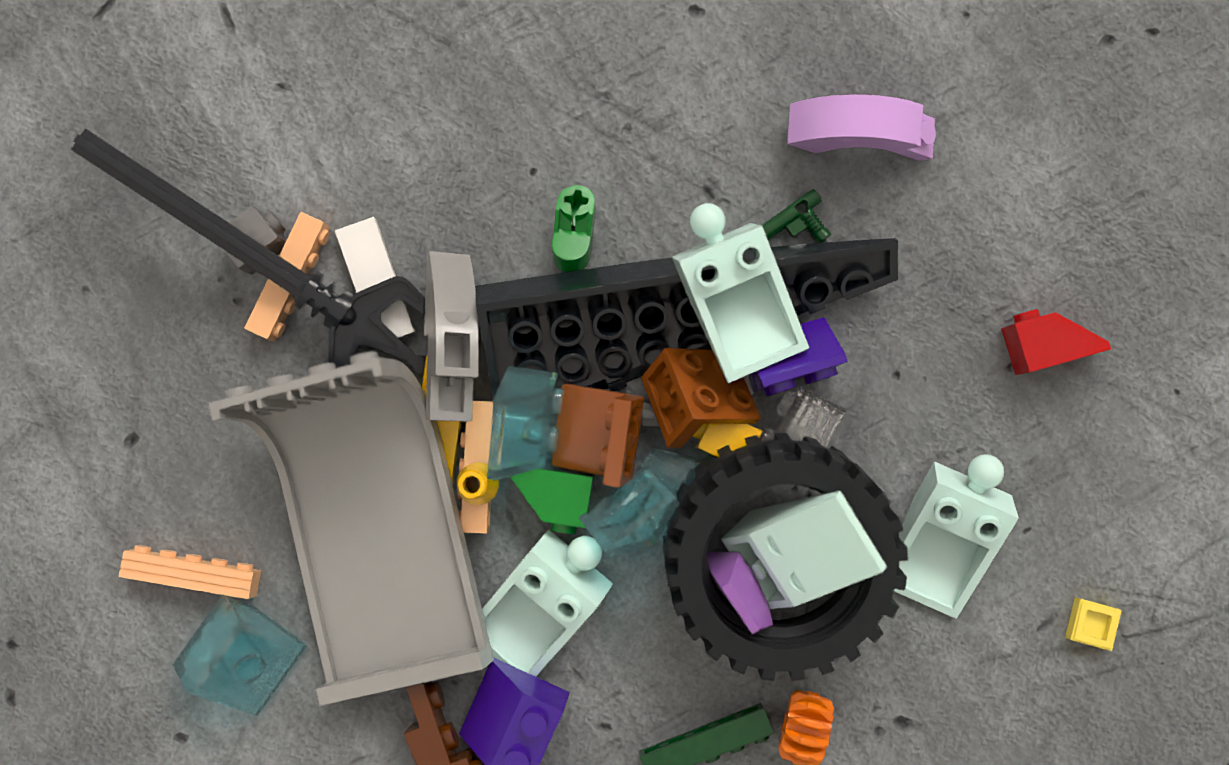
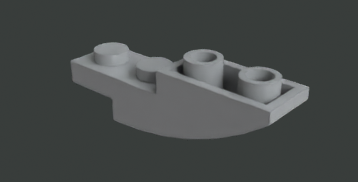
[424,251,479,422]

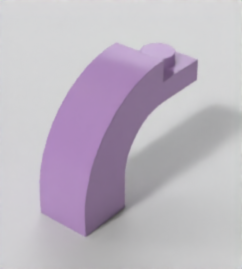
[787,95,936,161]

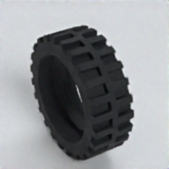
[663,433,908,681]

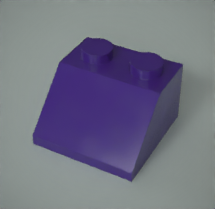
[459,657,570,765]

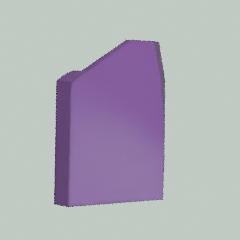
[708,552,772,634]

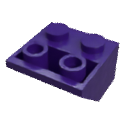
[748,317,848,397]

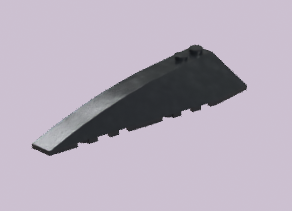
[475,238,898,419]

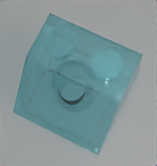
[487,366,564,480]
[172,594,307,716]

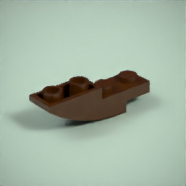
[404,681,485,765]

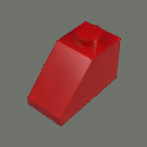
[1001,309,1111,376]

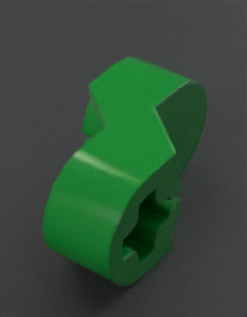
[552,185,596,272]

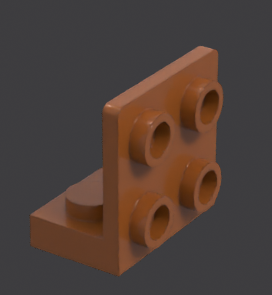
[641,348,761,448]
[552,384,644,488]

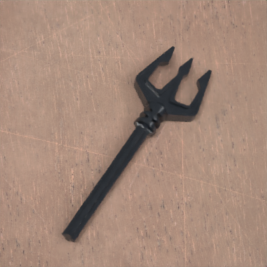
[71,129,426,376]

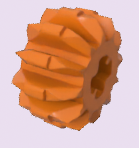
[778,690,834,765]

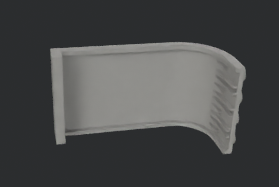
[208,352,494,706]

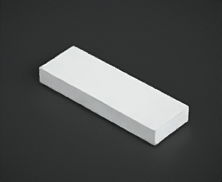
[335,217,416,339]

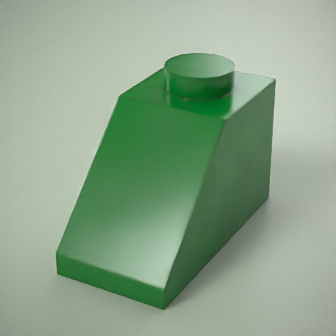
[507,464,594,534]

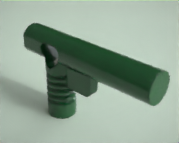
[761,189,832,243]

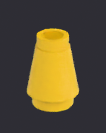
[457,462,499,505]

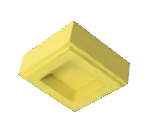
[1065,597,1122,651]

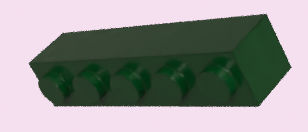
[639,703,774,765]

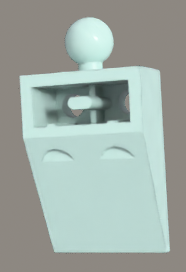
[672,203,809,383]
[894,454,1019,619]
[721,491,887,609]
[482,530,613,676]

